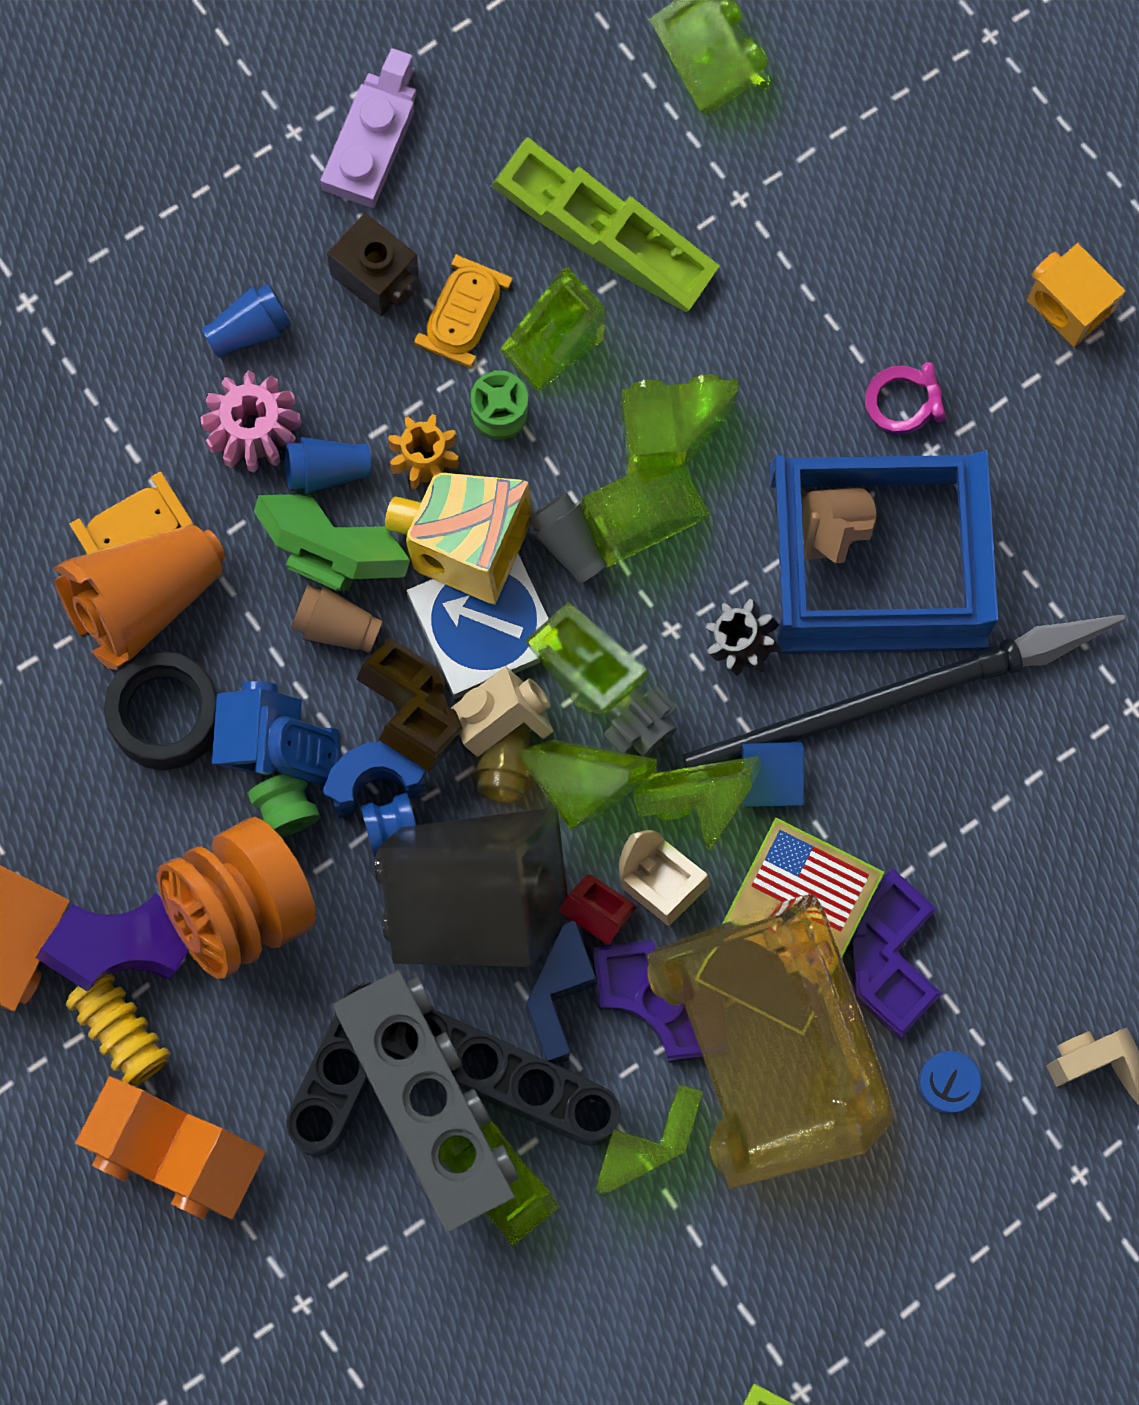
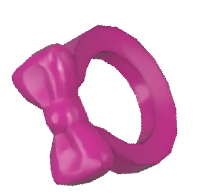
[865,362,946,435]

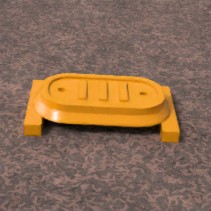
[414,254,513,369]
[70,471,194,554]

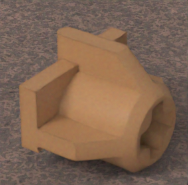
[801,488,877,563]

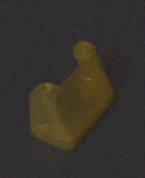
[646,894,893,1189]

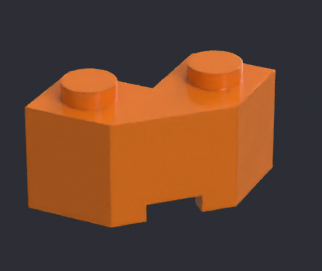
[75,1076,266,1220]

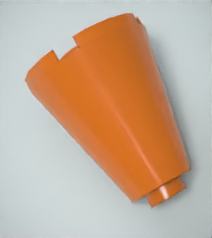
[54,524,225,670]

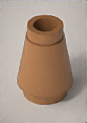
[290,584,382,653]

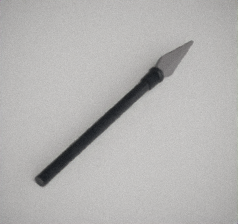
[683,615,1126,776]

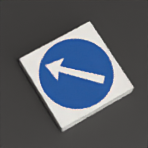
[407,554,562,699]

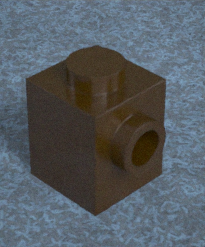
[327,212,419,317]

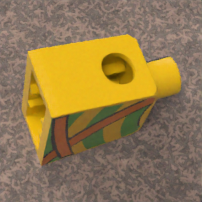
[385,473,534,605]

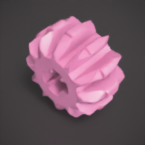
[201,370,301,473]

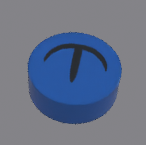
[917,1051,981,1114]

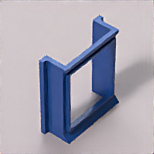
[769,450,998,654]

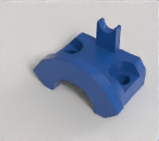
[323,742,427,818]

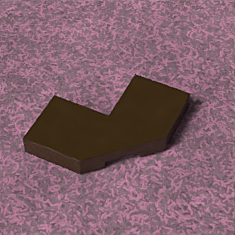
[356,638,463,772]

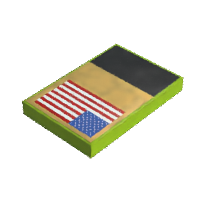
[694,818,884,1035]

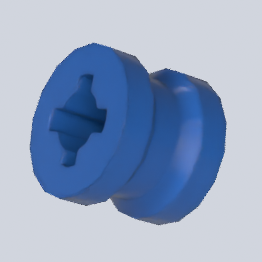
[360,793,422,863]

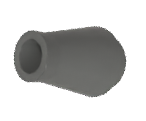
[528,493,607,584]

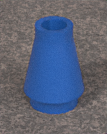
[202,283,292,358]
[284,437,372,495]

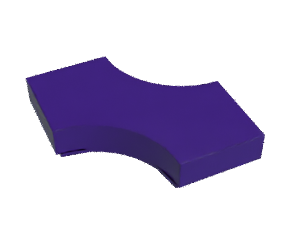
[35,893,189,991]
[592,940,729,1063]

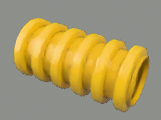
[66,973,171,1086]

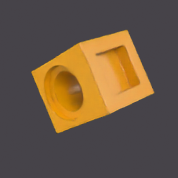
[1027,243,1126,347]

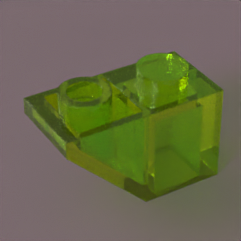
[619,374,739,474]

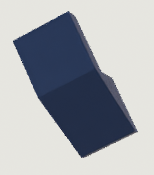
[526,921,596,1065]

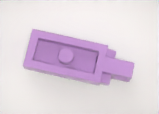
[320,48,416,209]

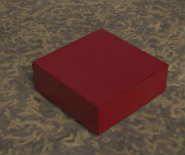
[558,874,637,945]

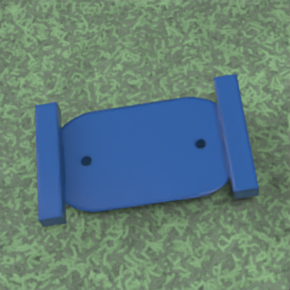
[256,706,341,792]

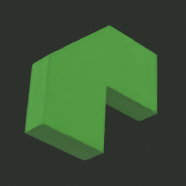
[254,494,410,579]

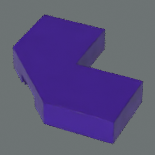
[851,868,942,1039]

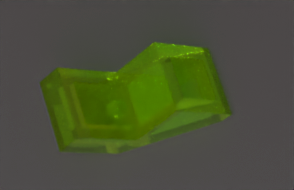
[594,1084,703,1197]
[440,1121,561,1247]

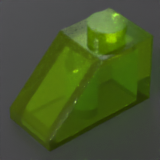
[581,465,710,568]

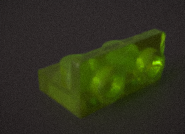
[649,0,772,116]

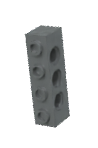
[332,970,520,1233]

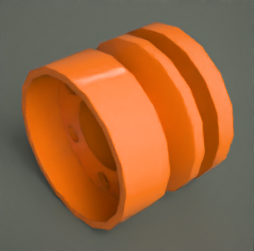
[157,817,316,979]

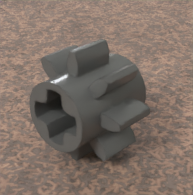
[603,684,677,758]

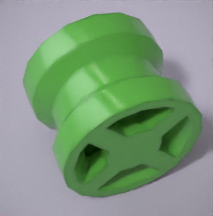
[470,371,528,440]
[247,774,321,837]

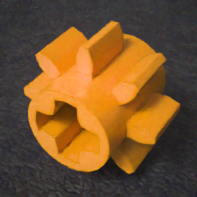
[388,414,459,490]

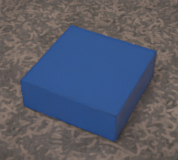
[742,742,804,807]

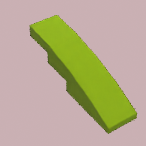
[491,137,720,312]

